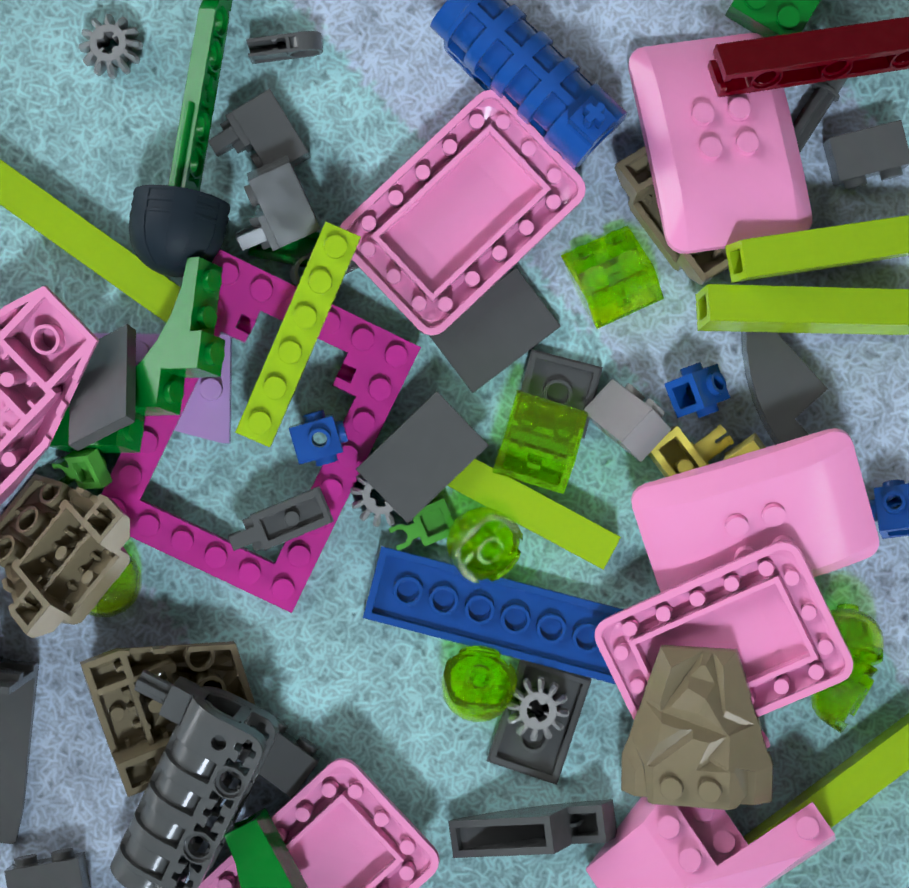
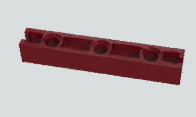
[707,17,909,97]

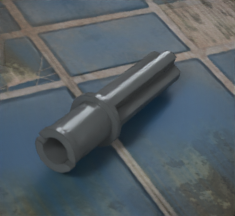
[793,78,848,152]

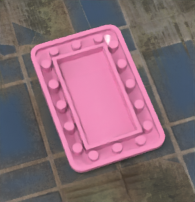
[628,33,813,254]
[339,90,586,336]
[631,428,879,593]
[594,541,854,720]
[198,758,440,888]

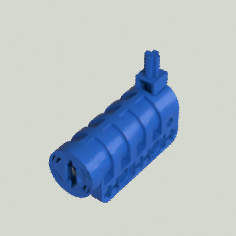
[430,0,627,170]

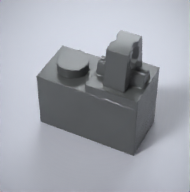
[208,89,311,169]
[235,155,321,251]

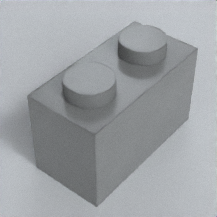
[582,379,671,462]

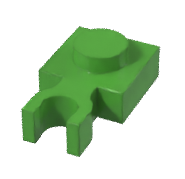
[51,448,113,489]
[388,498,458,551]

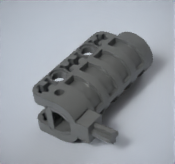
[110,669,280,888]

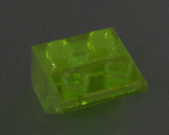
[561,225,664,329]
[492,390,588,494]

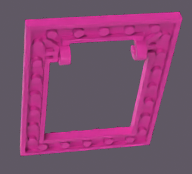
[101,249,421,613]

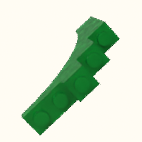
[50,257,225,453]
[224,808,308,888]

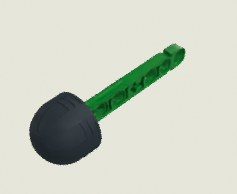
[129,0,233,277]

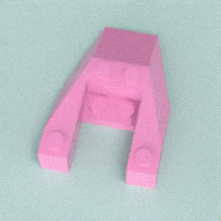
[0,285,99,505]
[586,730,836,888]

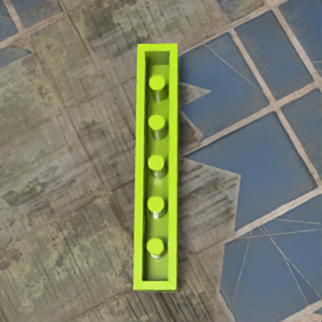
[235,221,361,447]

